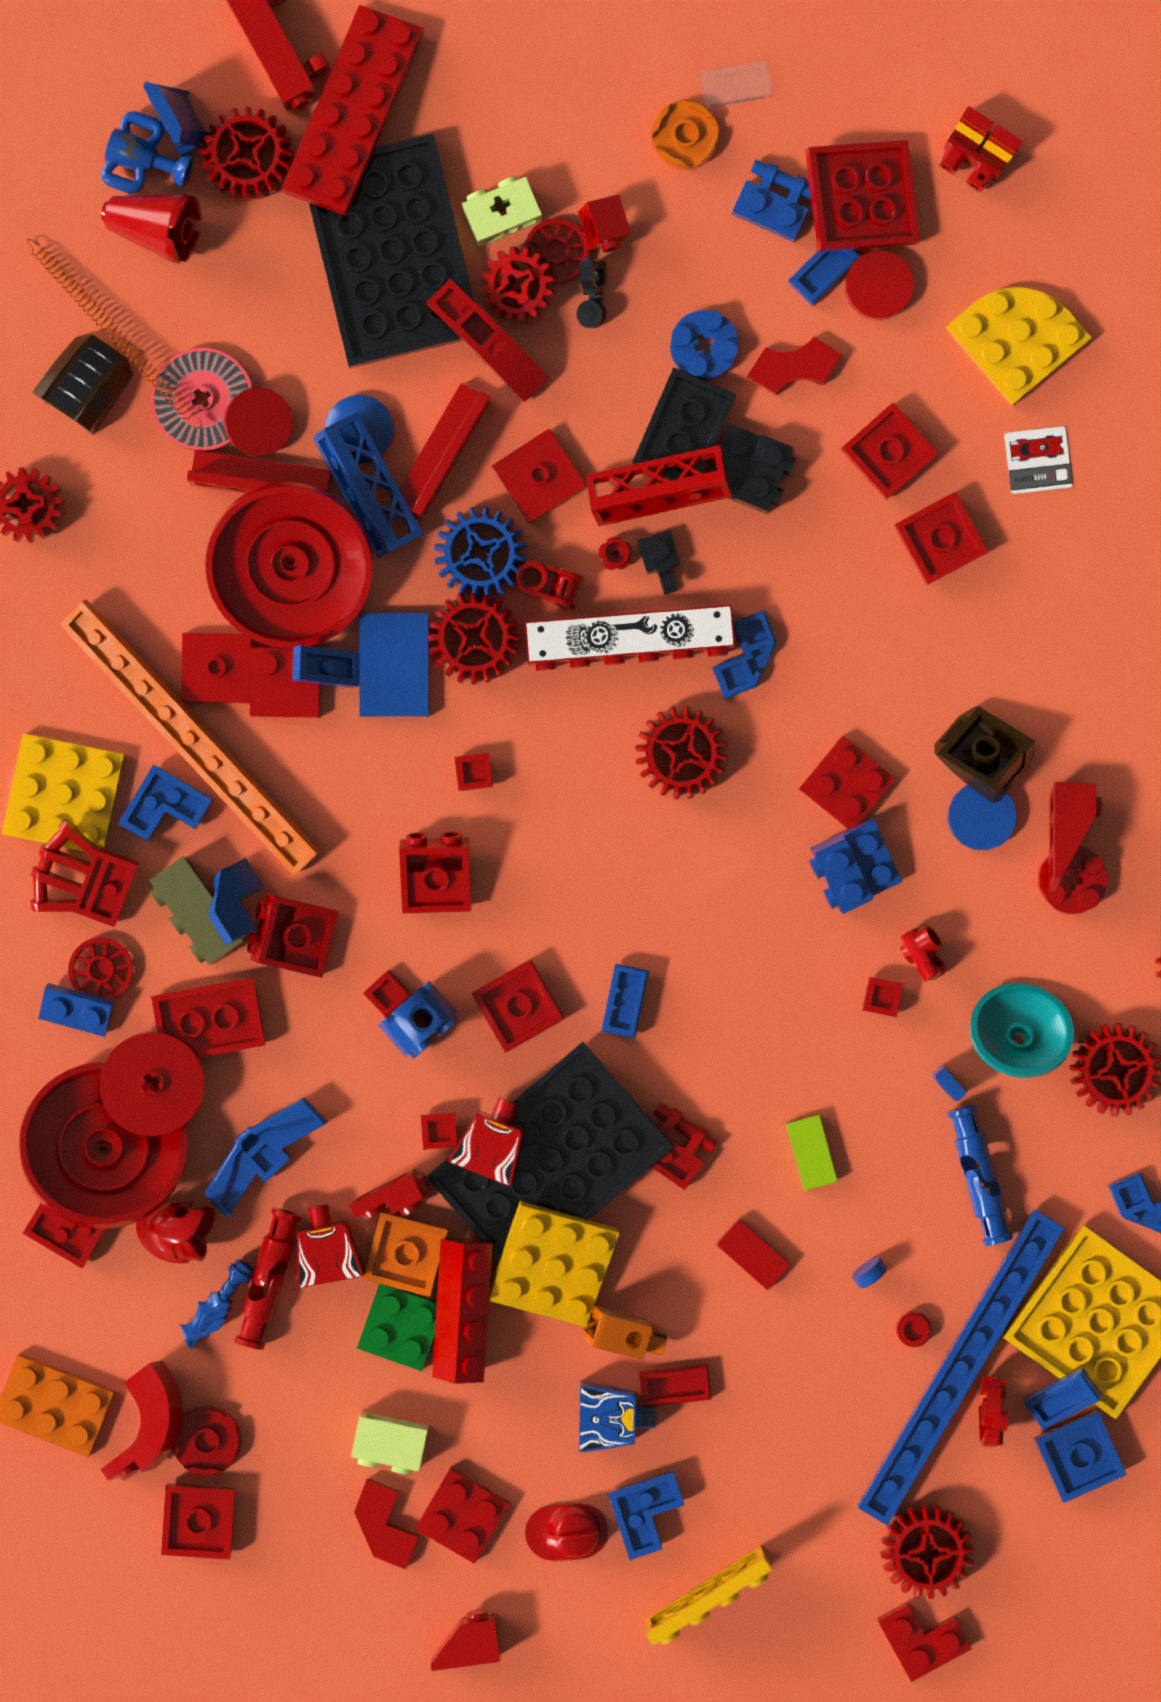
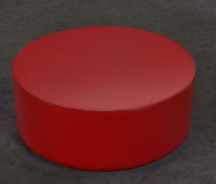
[896,1311,931,1347]

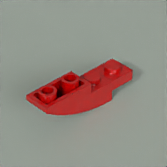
[426,278,549,403]

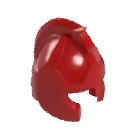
[136,1201,215,1264]

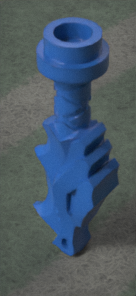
[180,1259,254,1349]

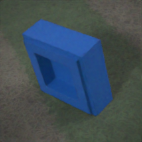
[931,1066,967,1101]

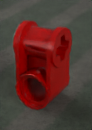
[516,561,584,610]

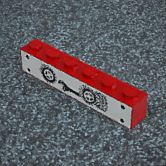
[525,605,735,671]

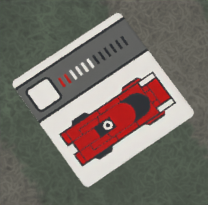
[1004,426,1072,494]

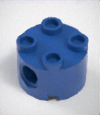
[378,981,458,1059]

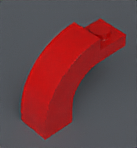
[101,1361,182,1481]

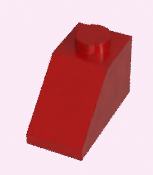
[430,1610,501,1671]

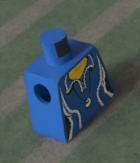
[579,1381,656,1452]

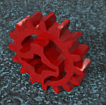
[481,246,557,322]
[0,467,65,543]

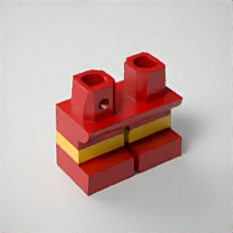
[939,105,1023,193]

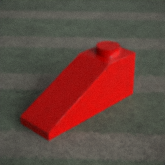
[1049,781,1102,891]

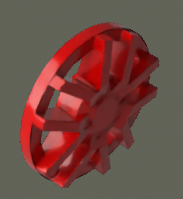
[524,218,588,284]
[68,937,133,1000]

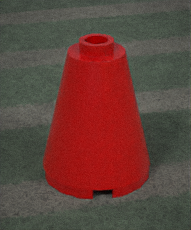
[101,194,202,264]

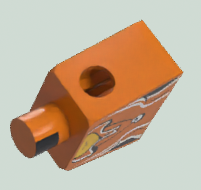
[581,1304,667,1360]

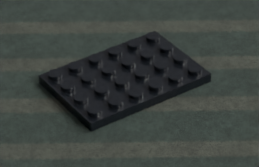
[309,134,475,368]
[426,1041,674,1261]

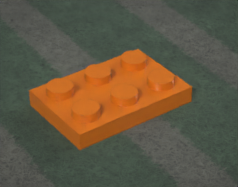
[0,1354,115,1457]

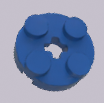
[670,310,739,381]

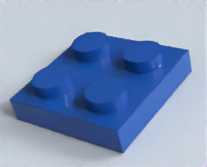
[1033,1409,1127,1503]

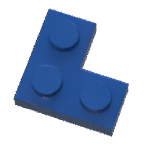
[118,764,214,841]
[608,1470,684,1560]

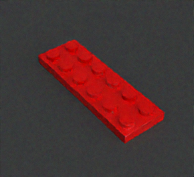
[281,4,424,217]

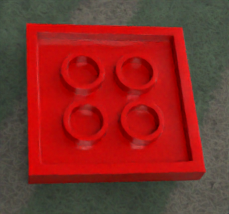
[805,140,920,252]

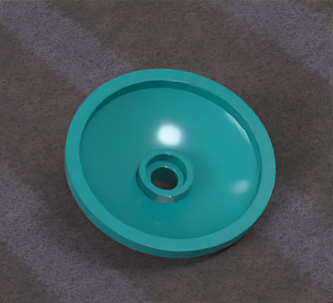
[969,983,1074,1078]

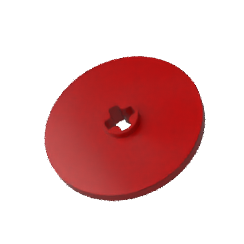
[99,1032,204,1137]

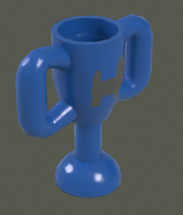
[101,111,194,194]

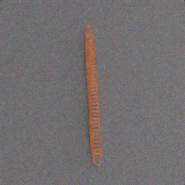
[27,239,202,428]

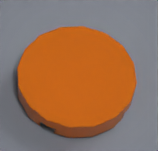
[651,100,720,170]

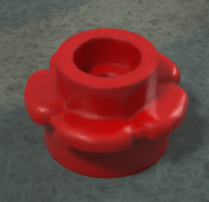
[599,537,633,570]

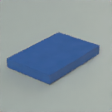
[359,613,429,717]

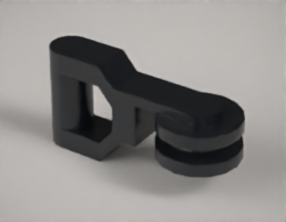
[576,258,607,328]

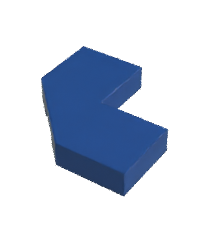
[712,610,777,700]
[209,858,263,946]
[1107,1172,1161,1233]

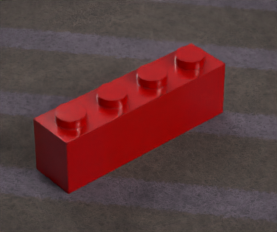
[432,1238,493,1384]

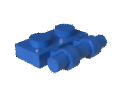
[732,159,811,242]

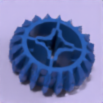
[434,507,527,599]

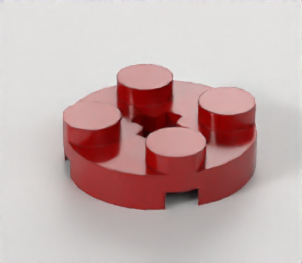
[1037,846,1108,914]
[979,1376,1008,1447]

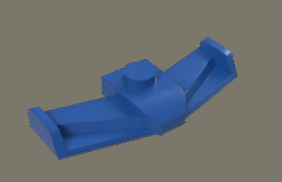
[204,1098,328,1219]

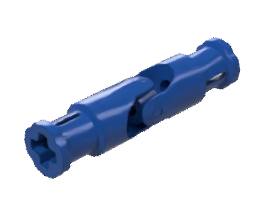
[947,1104,1013,1246]

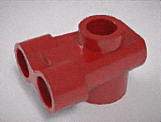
[900,925,948,982]

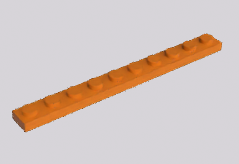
[59,599,321,876]

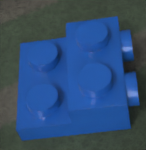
[809,819,902,914]

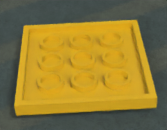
[1002,1224,1161,1419]

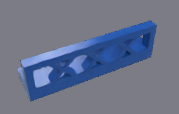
[312,412,423,559]

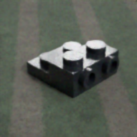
[710,423,797,514]

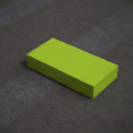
[786,1115,837,1191]

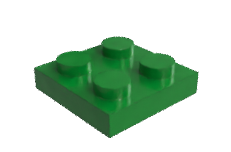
[357,1284,437,1371]

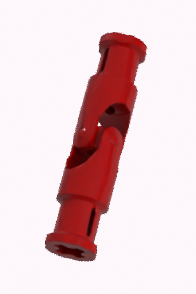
[235,1207,301,1350]

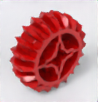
[200,106,294,201]
[427,592,521,685]
[635,706,728,799]
[1069,1023,1161,1116]
[880,1504,975,1599]

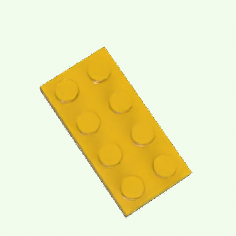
[644,1545,772,1646]

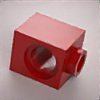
[578,194,631,253]

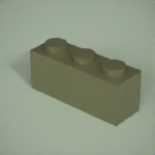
[149,856,246,965]

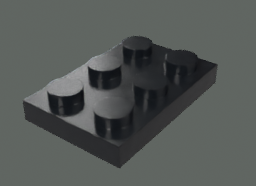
[632,367,736,480]

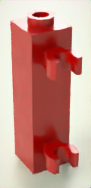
[226,0,330,111]

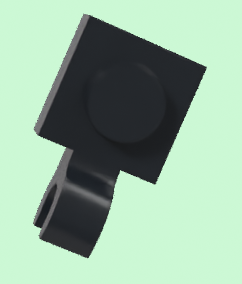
[637,531,680,595]

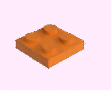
[363,1211,448,1297]

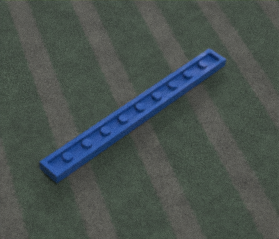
[857,1209,1065,1526]

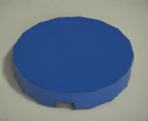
[947,785,1016,850]

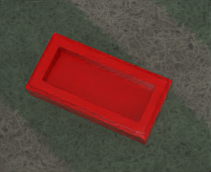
[716,1218,790,1291]
[639,1364,712,1407]

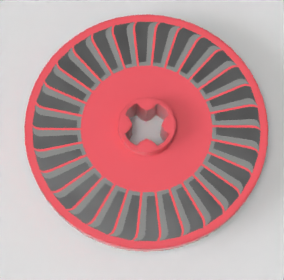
[151,348,253,451]

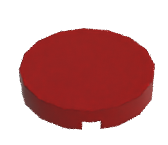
[845,251,914,320]
[223,387,293,457]
[173,1406,242,1476]

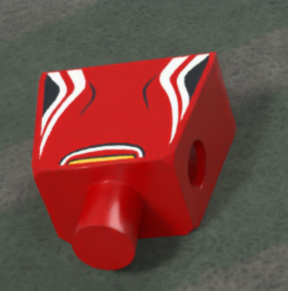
[448,1097,524,1186]
[297,1204,365,1289]

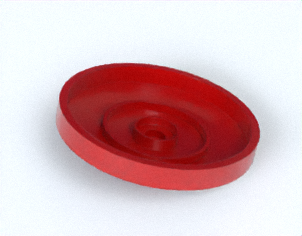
[205,482,373,648]
[19,1062,188,1229]

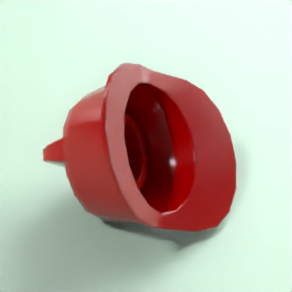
[525,1503,608,1561]

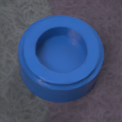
[852,1256,887,1288]

